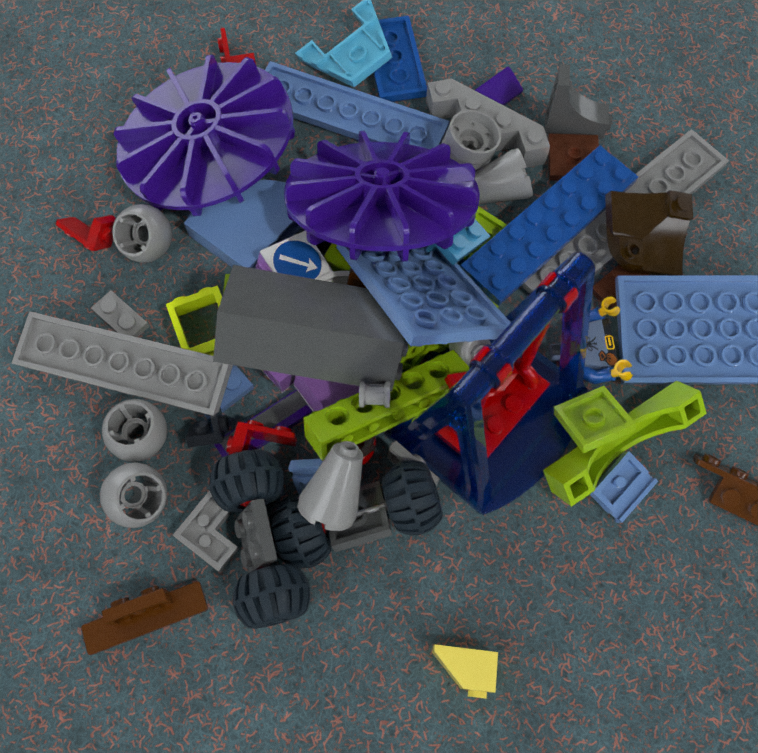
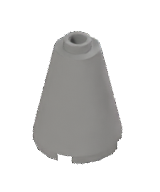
[475,148,533,204]
[297,441,363,531]

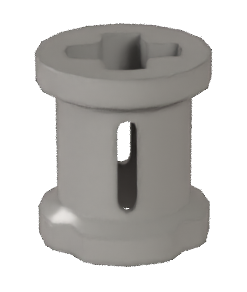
[359,380,390,408]

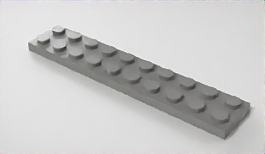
[521,129,729,307]

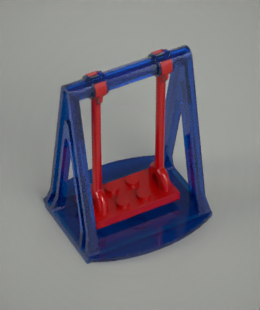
[390,252,595,515]

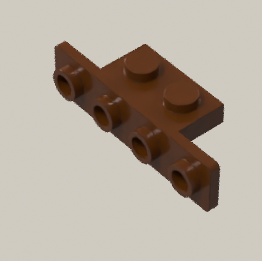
[693,453,758,525]
[81,581,208,655]

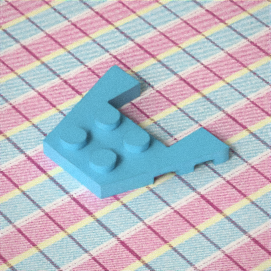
[295,0,392,87]

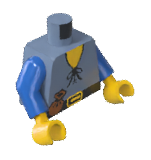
[549,296,633,384]

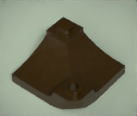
[605,190,693,276]

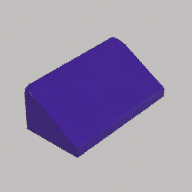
[475,66,523,106]

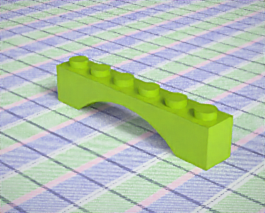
[543,380,707,507]

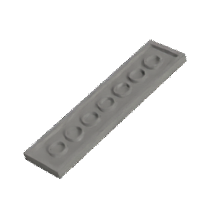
[12,311,233,416]

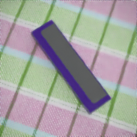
[214,389,313,457]

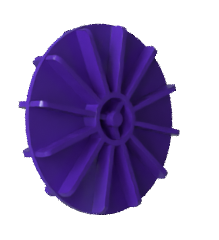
[114,54,295,216]
[284,130,480,262]

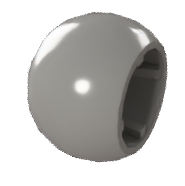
[112,204,172,263]
[102,399,167,462]
[100,462,168,528]

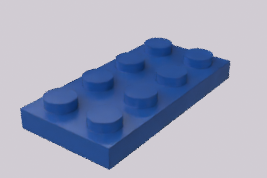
[373,16,427,102]

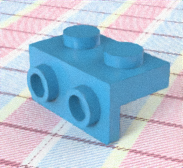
[426,219,490,265]

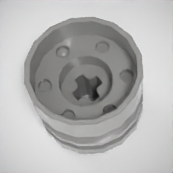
[441,109,501,172]

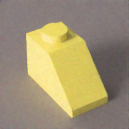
[432,645,498,699]

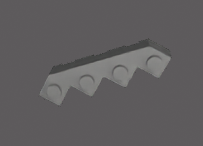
[426,79,550,167]

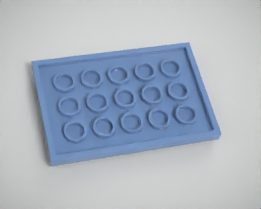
[336,245,515,346]
[615,275,758,385]

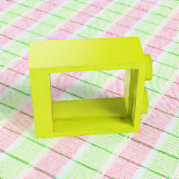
[166,285,222,356]

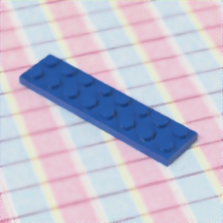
[460,145,639,306]

